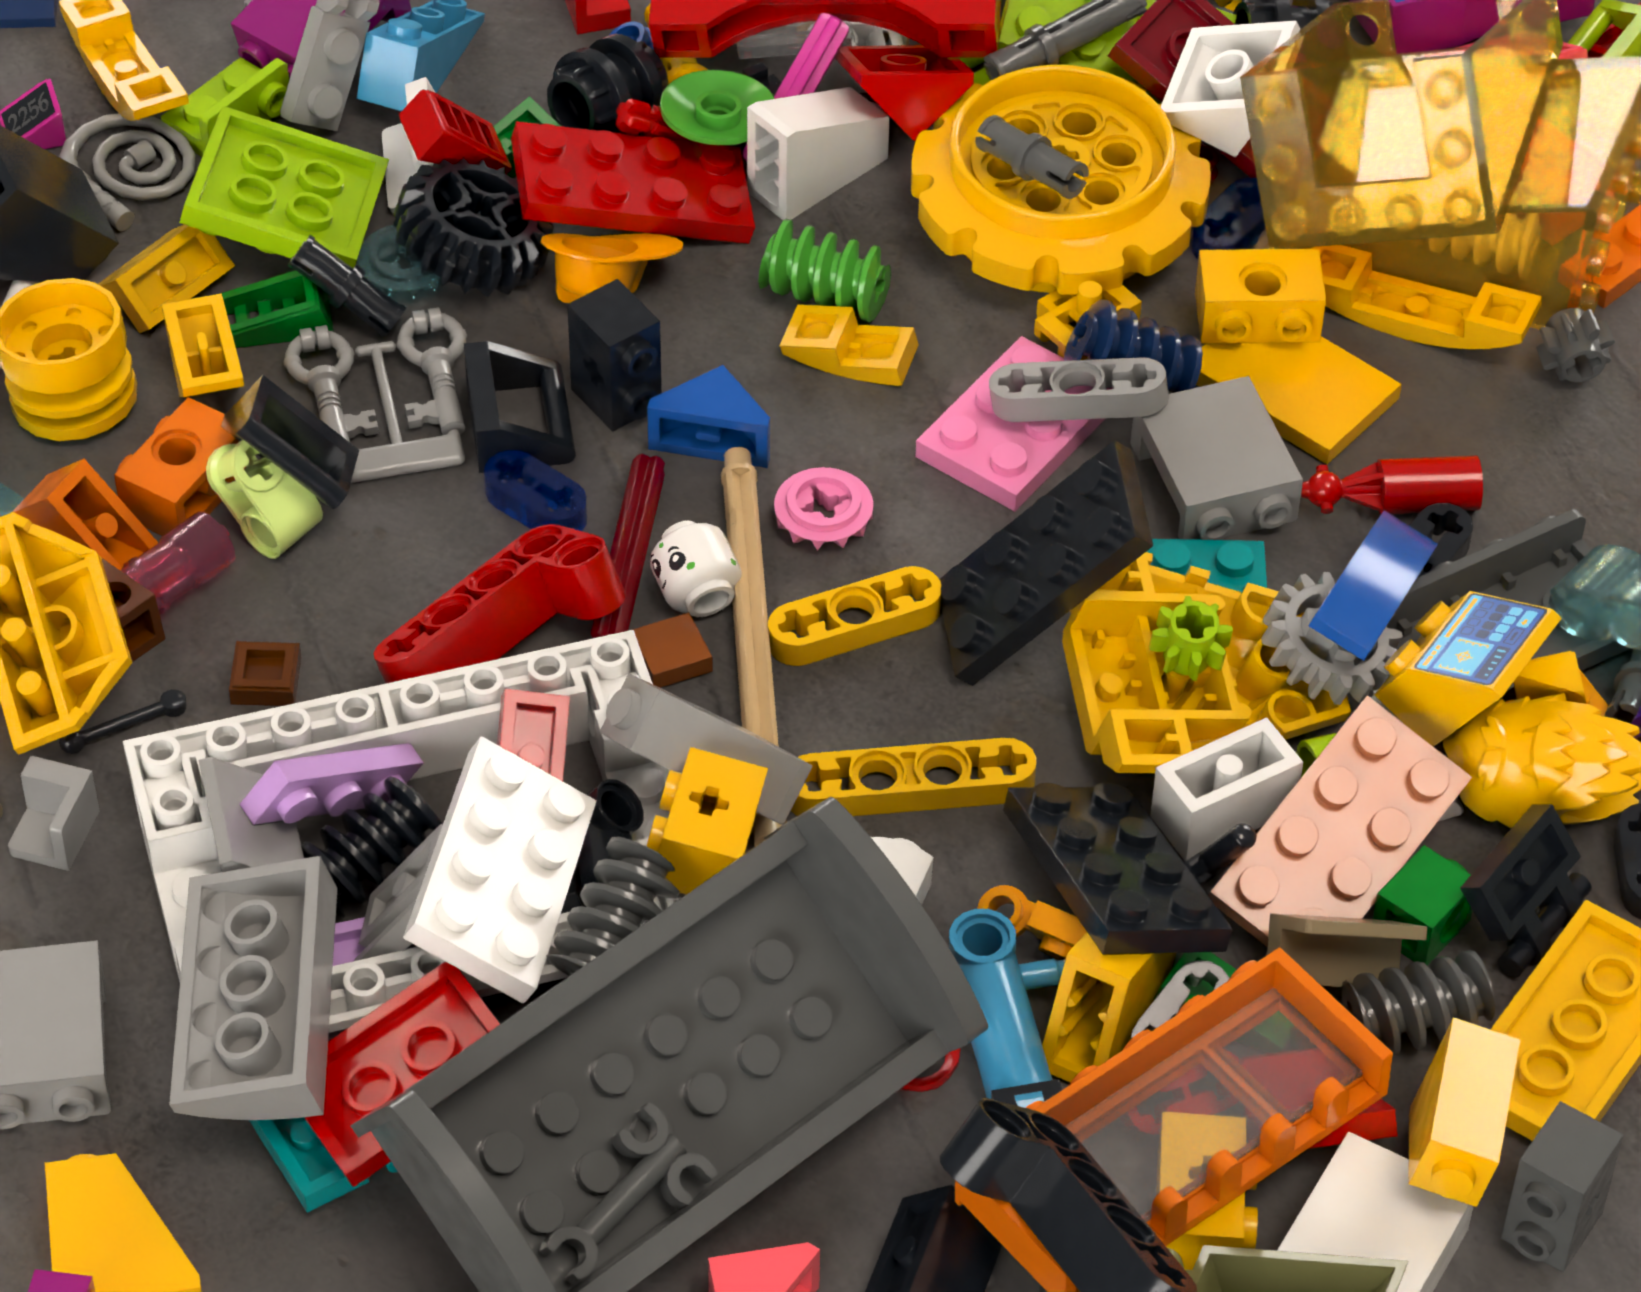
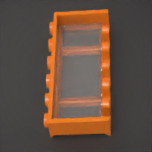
[955,947,1393,1292]

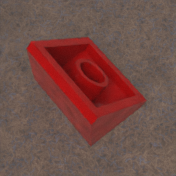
[835,45,974,142]

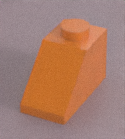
[12,458,166,582]

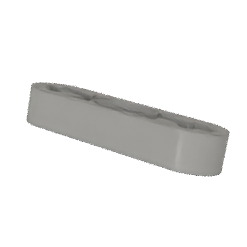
[989,358,1169,422]

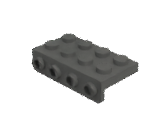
[1387,509,1641,702]

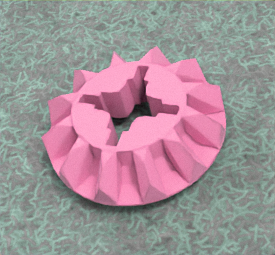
[774,467,873,551]

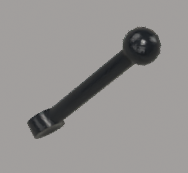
[59,689,187,754]

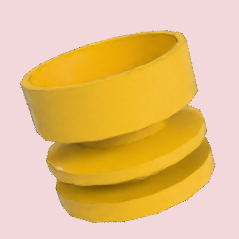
[0,278,138,441]

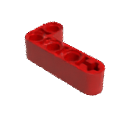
[373,524,626,684]

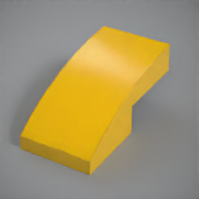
[780,304,919,386]

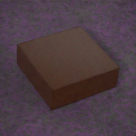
[229,641,302,706]

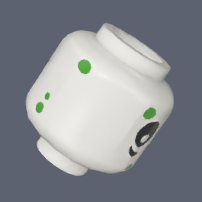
[650,521,742,617]

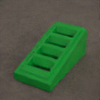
[220,270,334,348]

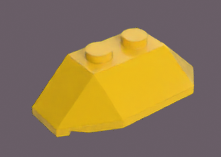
[0,512,133,755]

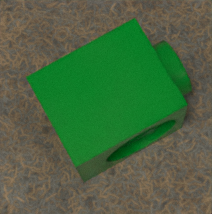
[1373,845,1473,966]

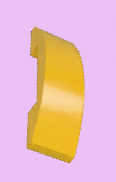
[59,0,189,121]
[1311,239,1542,349]

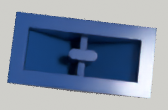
[647,365,770,468]

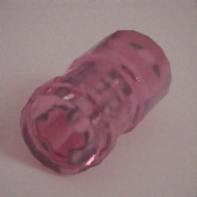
[120,511,236,614]

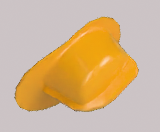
[541,233,683,303]

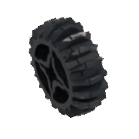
[393,157,554,297]

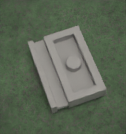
[354,824,443,961]

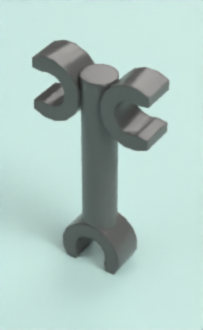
[539,1102,718,1284]

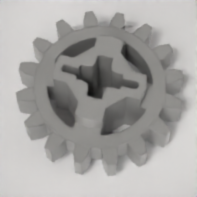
[1261,572,1403,705]

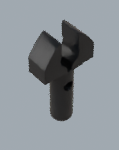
[1183,823,1256,884]

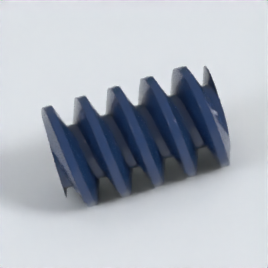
[1064,299,1203,393]

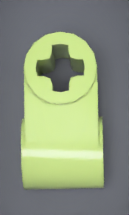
[206,440,323,559]

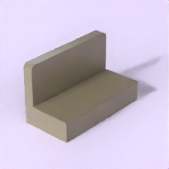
[1267,913,1427,987]

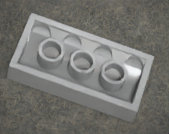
[169,856,337,1120]

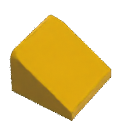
[1513,651,1586,704]

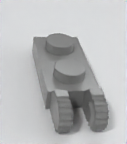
[280,0,380,131]

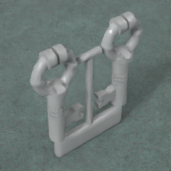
[283,307,467,483]

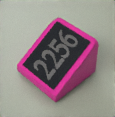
[0,79,66,149]

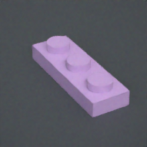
[239,743,424,825]

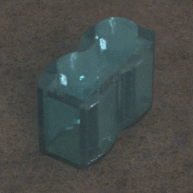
[1550,544,1641,651]

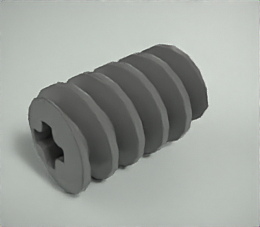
[546,837,680,976]
[1341,950,1496,1056]

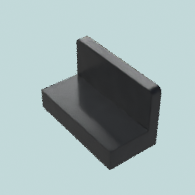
[865,1184,1002,1292]

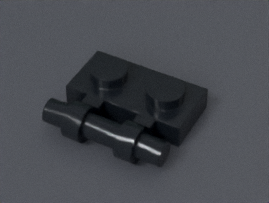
[1460,804,1592,977]

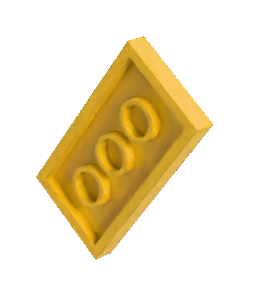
[1490,900,1641,1141]

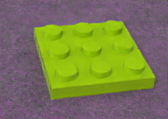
[179,105,389,268]

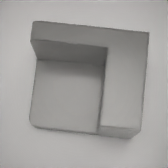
[8,756,100,871]

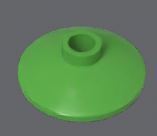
[660,70,775,145]

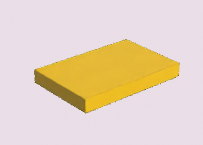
[1196,336,1402,465]

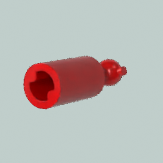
[1301,455,1483,515]

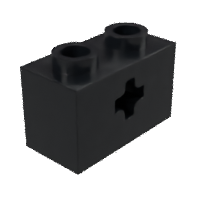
[567,279,662,432]

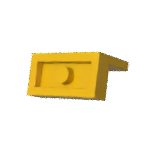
[98,225,235,333]

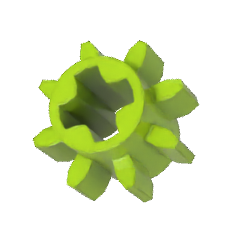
[1149,596,1233,681]

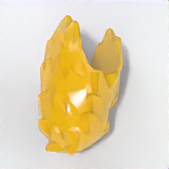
[1443,692,1641,828]

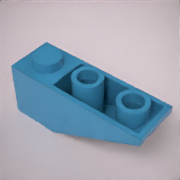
[356,0,485,111]

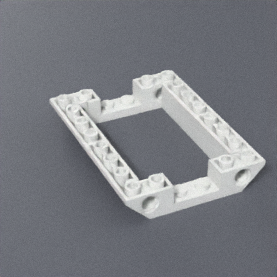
[123,630,685,1033]

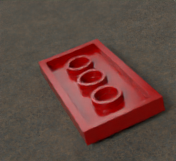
[511,121,755,244]

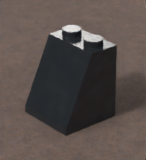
[0,125,119,282]

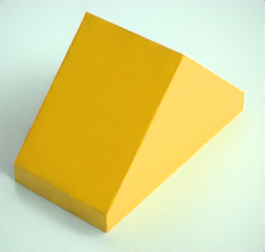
[162,293,244,397]

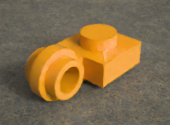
[977,885,1087,960]

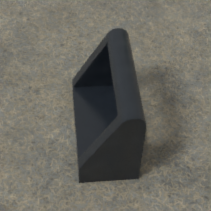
[463,341,576,473]
[221,375,359,509]

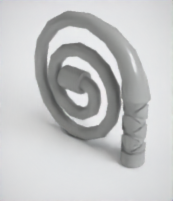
[59,113,196,231]

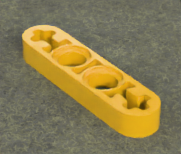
[791,738,1037,816]

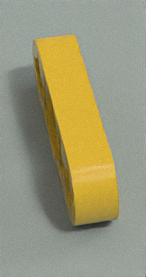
[768,566,941,666]

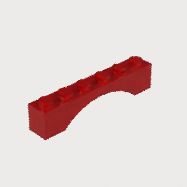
[649,0,1001,58]

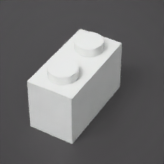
[1150,717,1303,861]

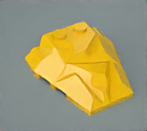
[1062,552,1351,773]

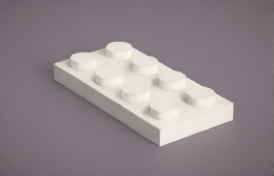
[403,736,596,1004]

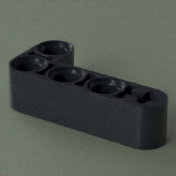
[939,1098,1197,1292]

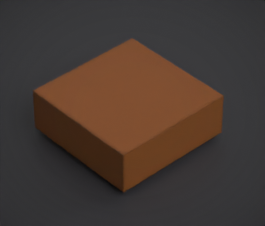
[632,612,713,688]

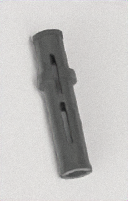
[984,0,1147,80]

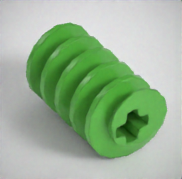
[758,218,891,323]

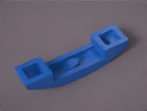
[1308,510,1438,661]

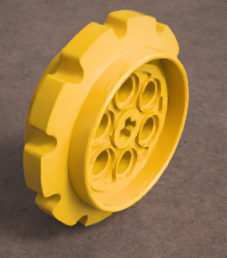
[911,65,1211,295]

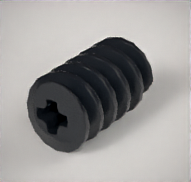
[301,776,443,919]

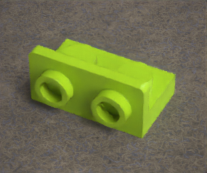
[161,57,289,157]

